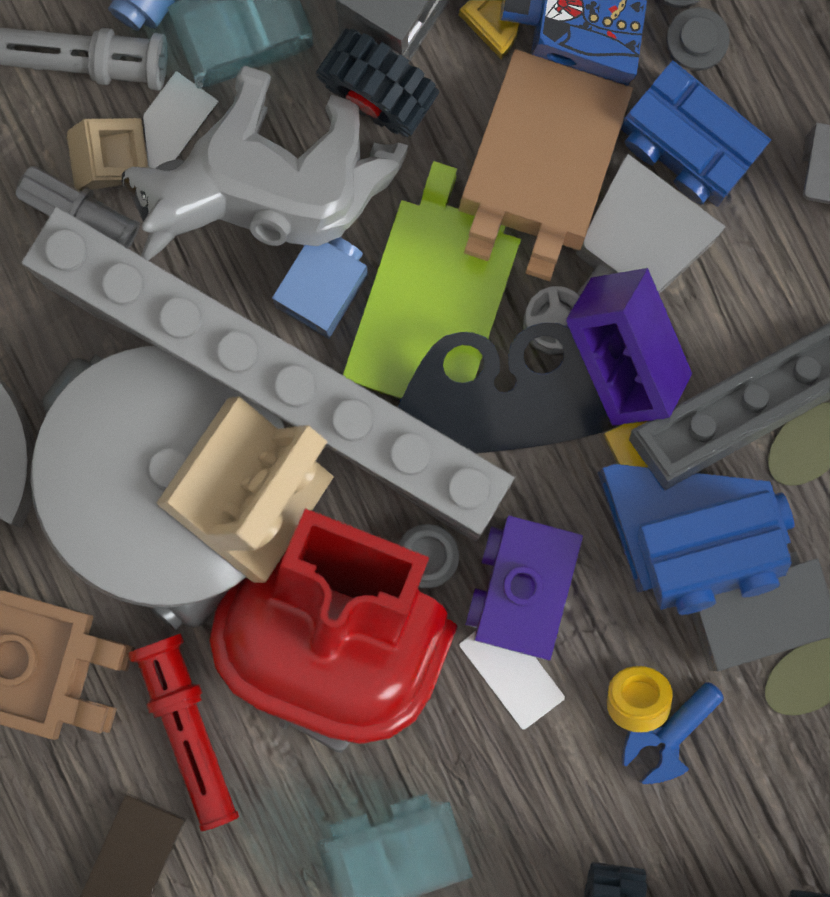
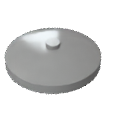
[31,346,284,608]

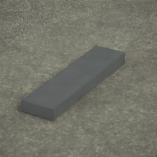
[629,323,830,490]

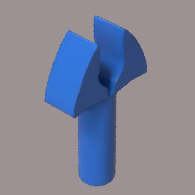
[622,682,724,784]

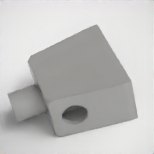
[576,154,726,296]

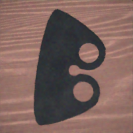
[398,323,618,454]

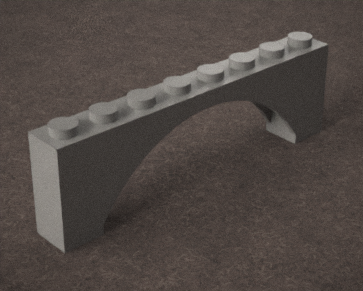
[22,207,515,542]

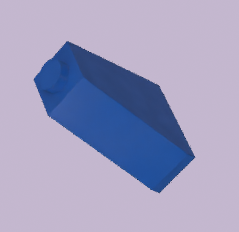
[598,464,795,593]

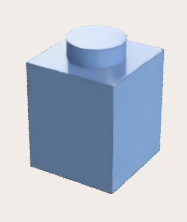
[272,237,368,339]

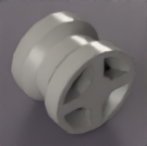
[523,286,579,355]

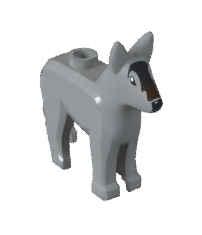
[121,66,408,260]

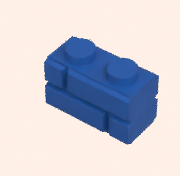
[621,61,772,207]
[638,489,791,615]

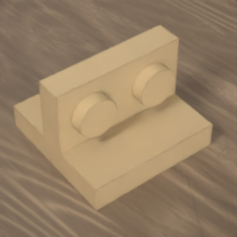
[156,396,334,582]

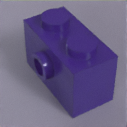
[565,268,692,426]
[465,515,583,661]

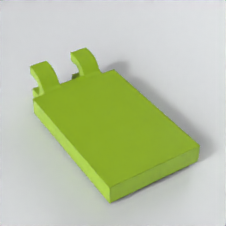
[343,161,521,400]

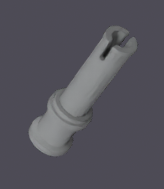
[0,28,168,90]

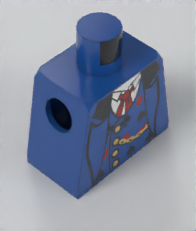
[500,0,647,86]

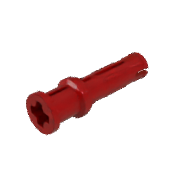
[127,633,239,832]

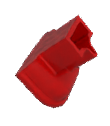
[209,508,458,744]

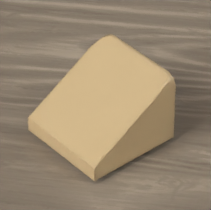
[67,118,148,190]

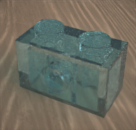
[317,793,473,897]

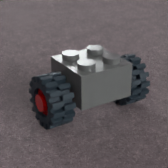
[316,0,450,137]

